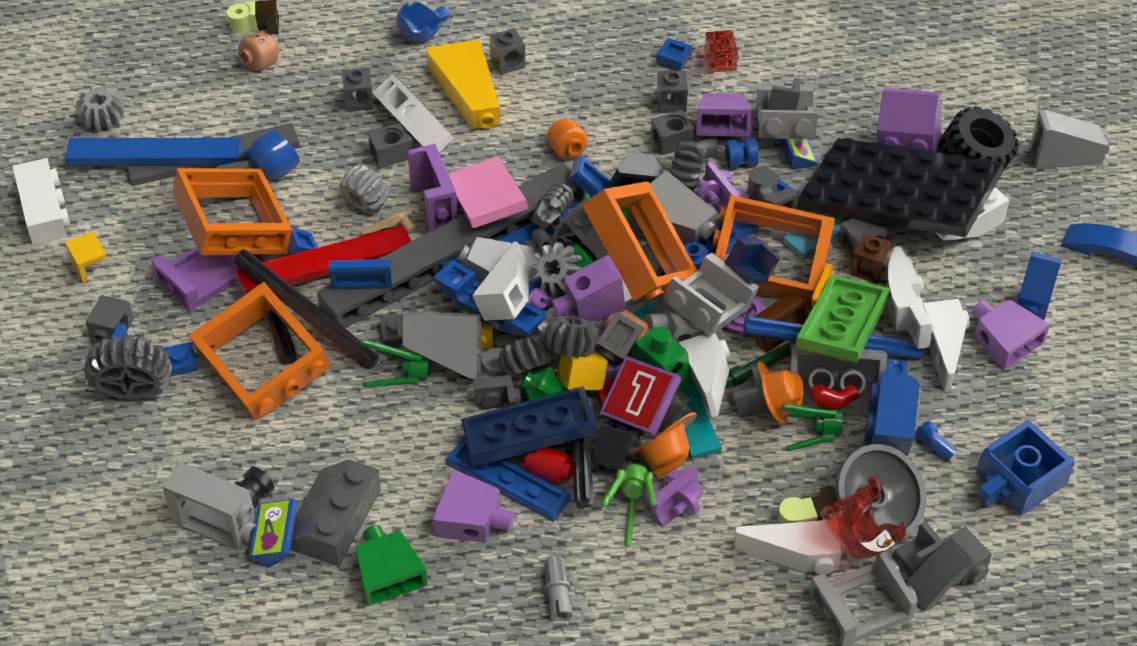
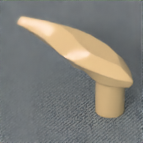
[360,210,417,235]

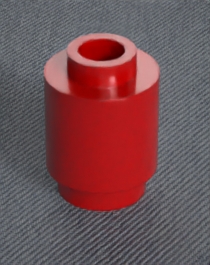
[524,447,573,486]

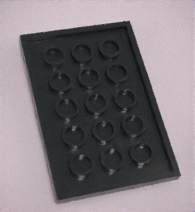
[797,138,1003,237]

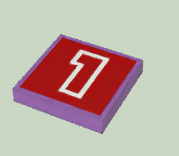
[600,356,681,436]

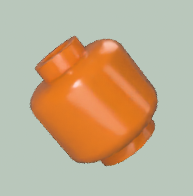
[546,118,588,160]

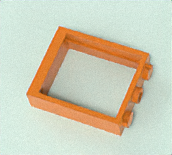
[172,168,292,255]
[582,182,697,302]
[712,195,835,306]
[188,282,332,420]

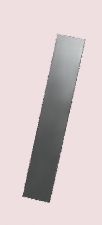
[127,123,300,186]

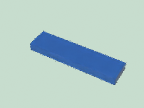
[446,438,571,522]

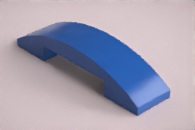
[1061,223,1137,264]
[433,260,548,336]

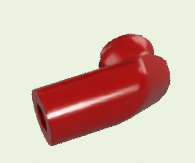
[810,384,860,410]

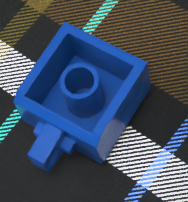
[864,360,920,457]
[976,419,1075,516]

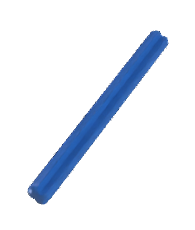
[743,316,924,359]

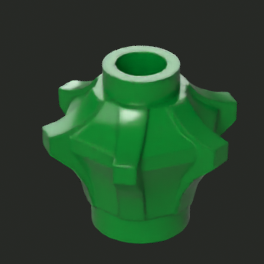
[519,366,568,402]

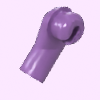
[527,288,559,310]

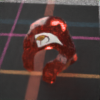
[820,474,906,559]

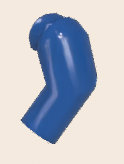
[916,421,957,461]

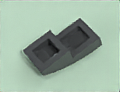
[905,536,977,610]

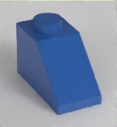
[1017,251,1062,320]

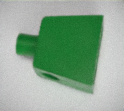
[630,327,691,401]
[356,525,428,607]

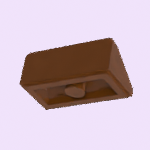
[752,294,808,353]

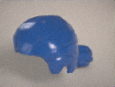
[396,1,450,43]

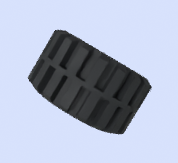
[938,106,1019,172]

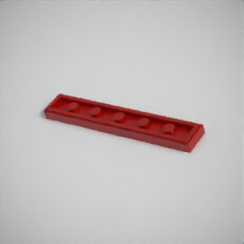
[235,225,412,295]

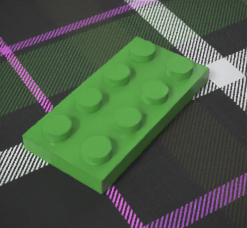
[796,274,890,363]

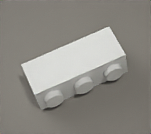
[13,158,71,245]

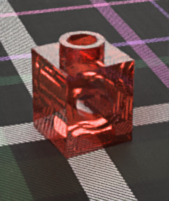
[704,30,738,73]

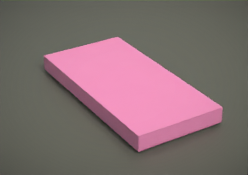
[448,156,529,228]

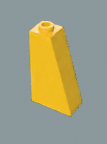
[426,39,500,129]

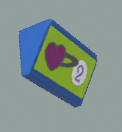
[778,139,819,170]
[249,499,297,568]

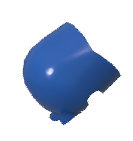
[241,127,300,180]

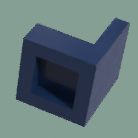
[725,236,780,284]

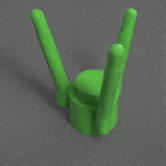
[601,464,656,547]

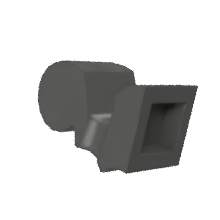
[747,167,799,210]

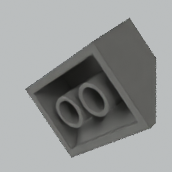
[290,460,381,567]

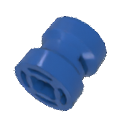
[725,138,759,169]

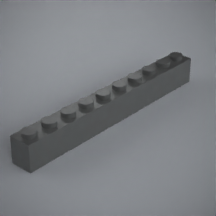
[317,163,584,328]

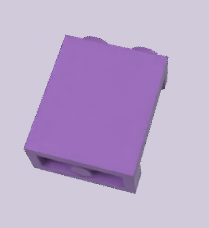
[407,144,458,232]
[151,246,240,312]

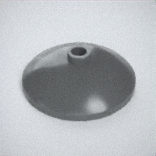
[836,444,926,542]

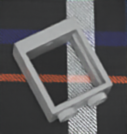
[163,462,257,551]

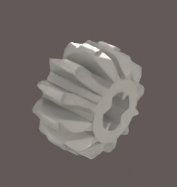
[76,86,125,133]
[339,165,390,214]
[530,242,582,295]

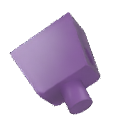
[697,93,752,136]
[551,255,626,321]
[972,300,1050,370]
[432,470,515,543]

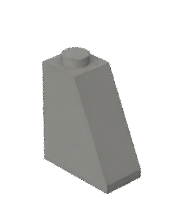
[1029,110,1109,169]
[627,170,717,243]
[456,237,544,283]
[398,312,482,379]

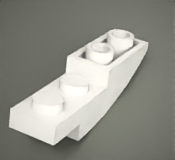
[373,74,454,152]
[886,246,935,349]

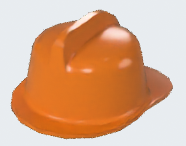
[757,361,803,424]
[631,412,697,476]

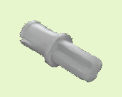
[544,555,572,621]

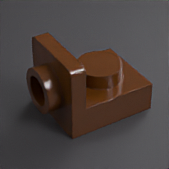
[850,234,891,284]

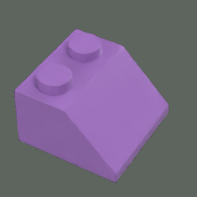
[877,88,942,153]

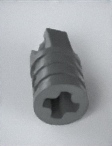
[531,183,574,230]

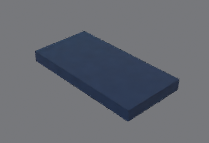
[461,386,598,467]

